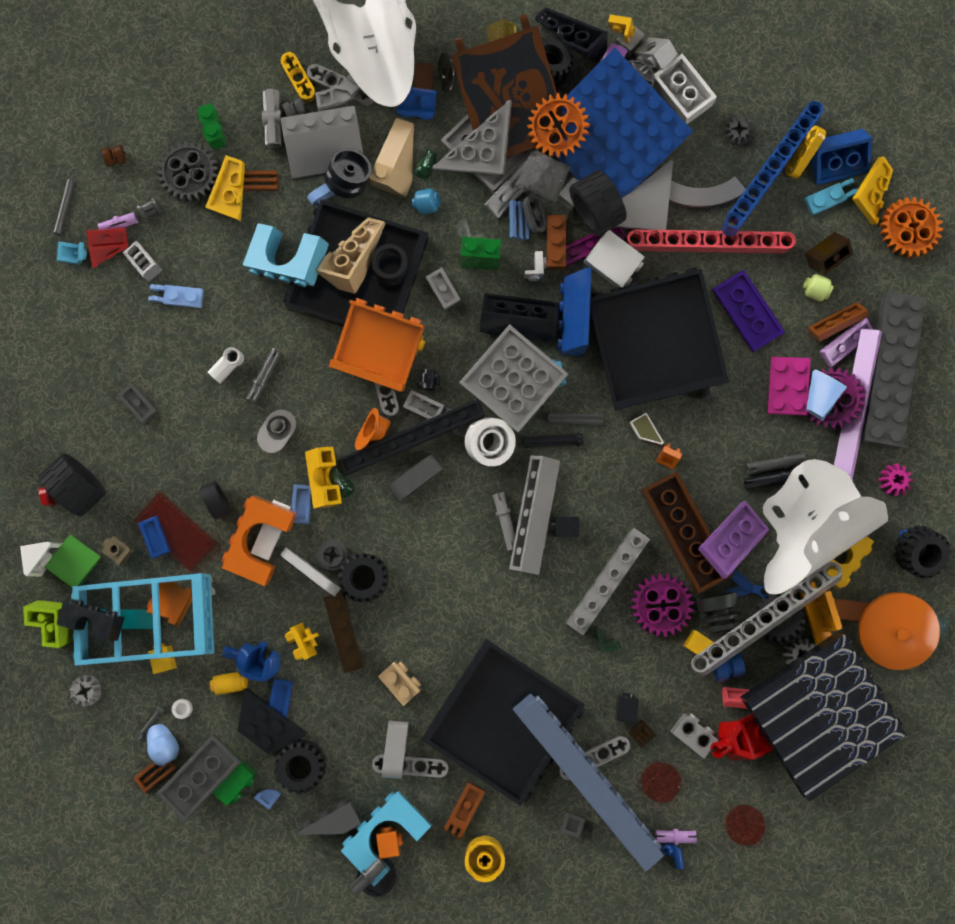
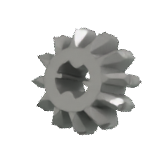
[782,638,815,664]

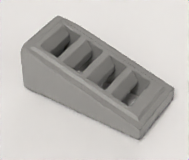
[122,240,162,282]

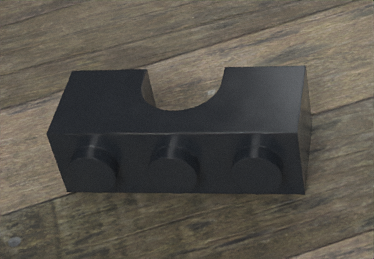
[56,599,125,641]

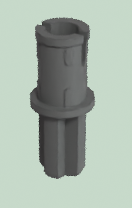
[350,858,386,895]

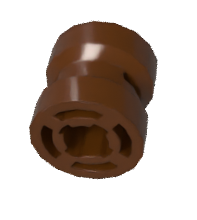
[102,145,127,167]

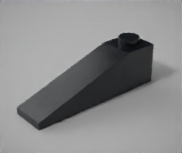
[535,7,608,61]

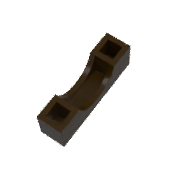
[323,592,365,673]

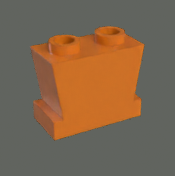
[147,582,192,627]

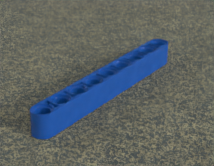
[722,101,824,236]

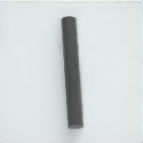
[53,179,75,235]

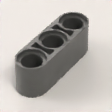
[389,454,444,502]

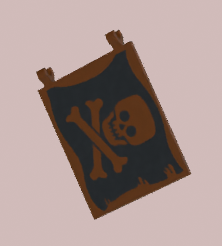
[451,14,568,158]

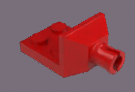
[710,714,773,761]

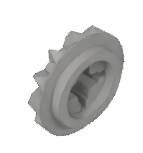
[69,675,101,707]

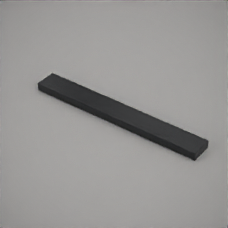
[338,398,486,476]

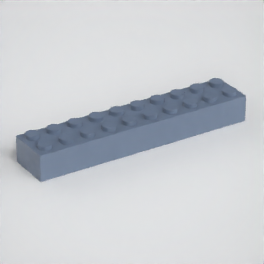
[513,693,664,871]

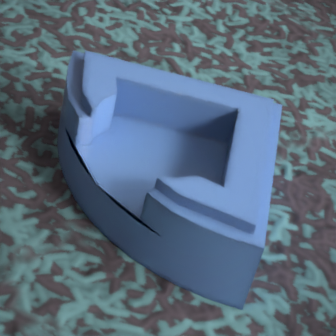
[254,789,282,810]

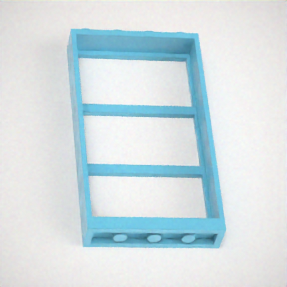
[71,573,214,665]

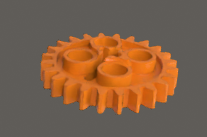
[527,93,590,158]
[879,197,943,258]

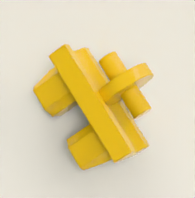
[285,622,319,660]

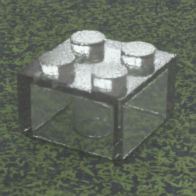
[516,151,570,203]

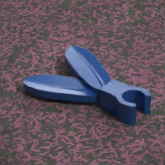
[724,570,768,597]

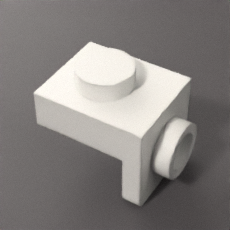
[524,251,547,281]

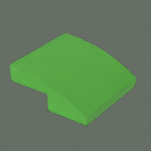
[45,535,101,588]

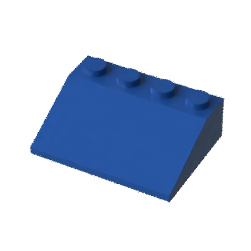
[557,268,591,356]

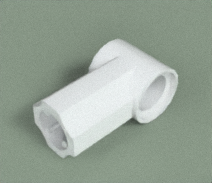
[208,347,244,384]

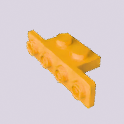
[799,581,843,645]

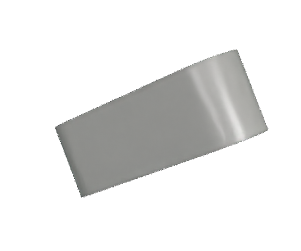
[382,720,409,779]

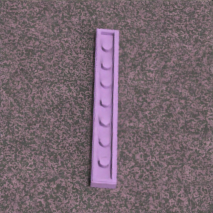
[834,329,882,480]

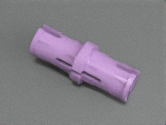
[98,212,138,229]
[655,829,697,845]

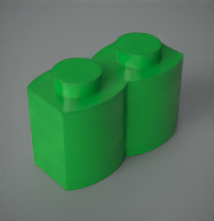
[197,103,226,149]

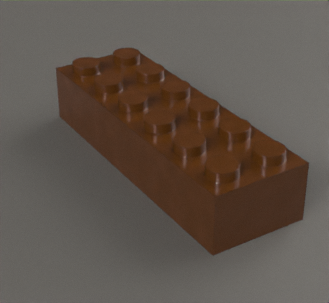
[640,471,733,593]

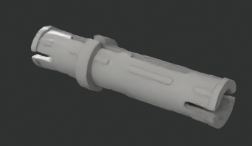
[492,492,515,551]

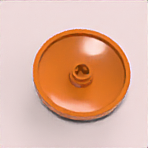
[858,592,940,670]

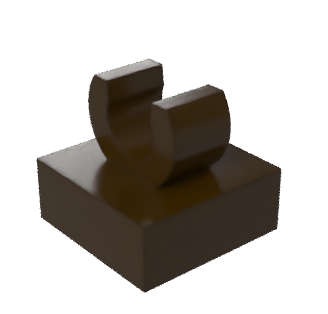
[628,720,656,748]

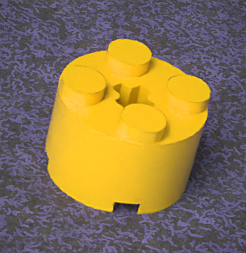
[465,836,505,882]

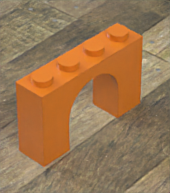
[222,495,298,586]

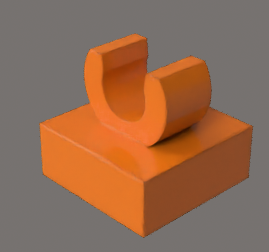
[656,444,682,470]

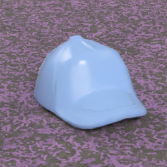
[147,724,179,766]

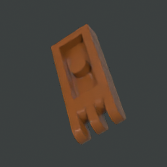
[443,781,485,839]

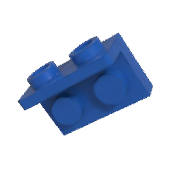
[396,87,437,120]

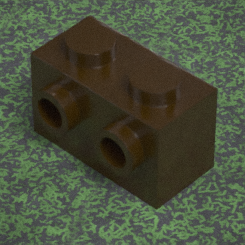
[805,232,854,276]

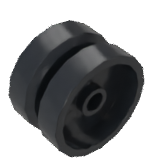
[325,148,372,199]

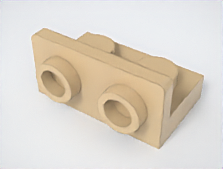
[378,661,421,706]

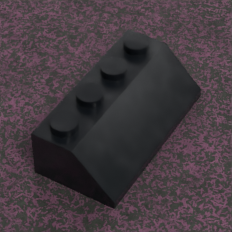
[479,293,559,342]

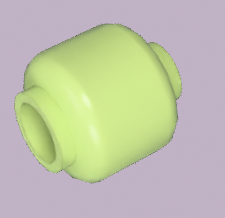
[803,274,833,302]

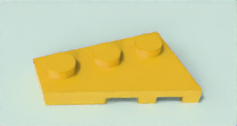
[205,155,245,222]
[852,156,893,225]

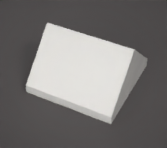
[20,542,62,577]

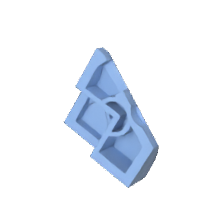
[806,369,847,421]

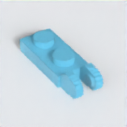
[804,178,858,216]

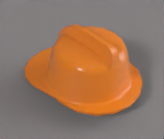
[355,408,390,451]

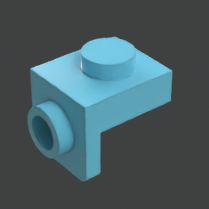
[56,242,87,265]

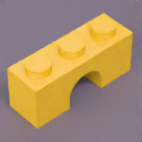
[305,447,342,509]
[827,536,874,589]

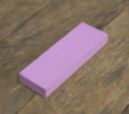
[820,318,873,367]

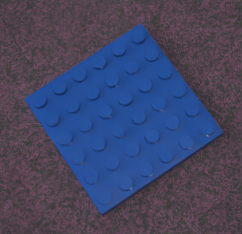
[552,47,693,198]

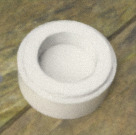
[172,699,193,719]

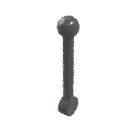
[135,705,164,740]

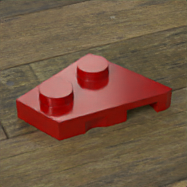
[86,227,128,268]

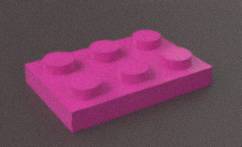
[768,357,811,416]

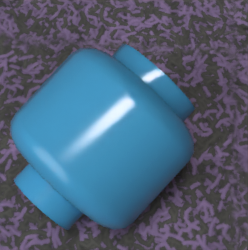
[412,188,441,215]

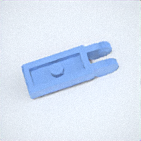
[148,284,204,308]

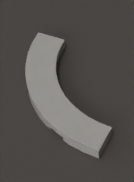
[315,34,378,112]
[642,168,746,208]

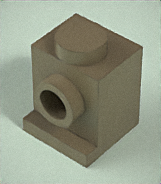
[101,536,135,565]

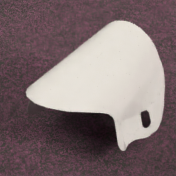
[313,0,416,107]
[763,459,888,595]

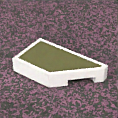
[629,413,664,445]

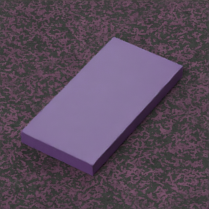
[698,501,770,579]

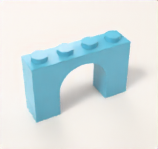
[243,223,329,287]
[341,791,432,886]

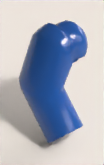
[662,843,685,869]

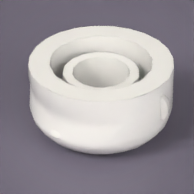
[465,417,516,466]

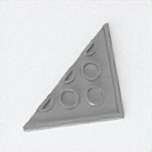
[432,100,512,176]
[614,160,673,230]

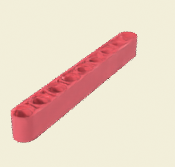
[625,230,796,253]

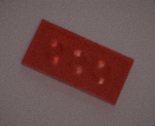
[134,492,217,572]

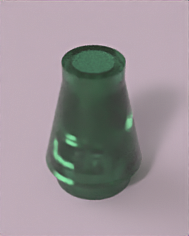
[415,150,437,179]
[329,469,355,498]

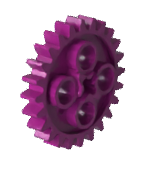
[806,367,866,430]
[630,574,694,637]

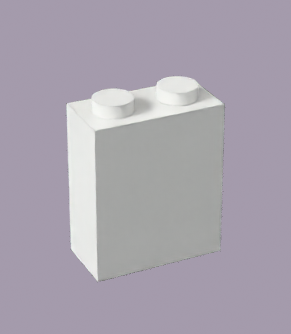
[583,230,644,288]

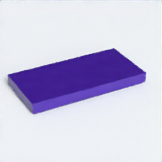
[711,270,785,353]

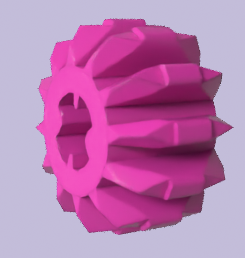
[878,464,914,497]

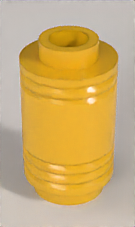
[210,672,248,695]

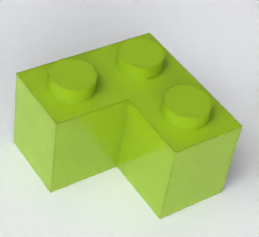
[23,600,73,648]

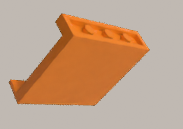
[329,298,426,392]

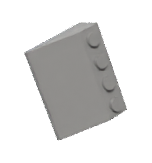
[281,106,364,179]

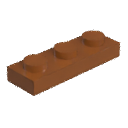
[547,215,566,270]
[808,302,869,342]

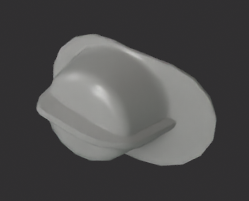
[257,410,296,453]

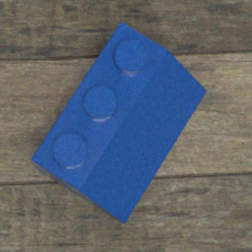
[810,129,872,185]

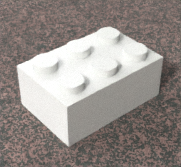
[653,54,717,124]

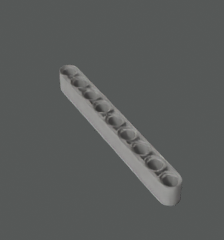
[691,562,842,676]

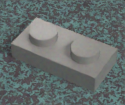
[425,267,461,310]

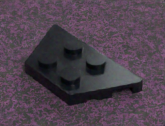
[238,688,307,755]

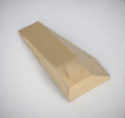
[369,118,414,198]
[316,218,385,294]

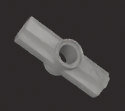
[262,88,283,148]

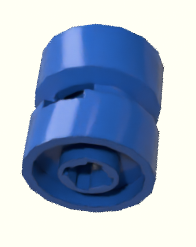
[713,653,745,682]

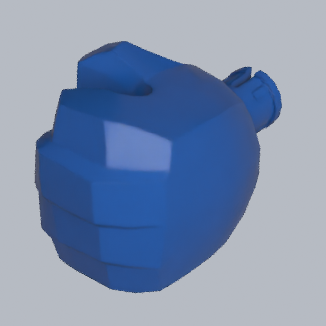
[222,641,280,681]

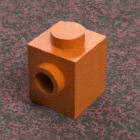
[376,825,403,859]

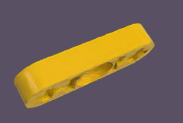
[281,52,316,103]
[785,126,826,179]

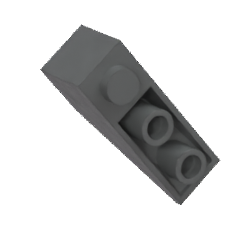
[297,799,363,835]

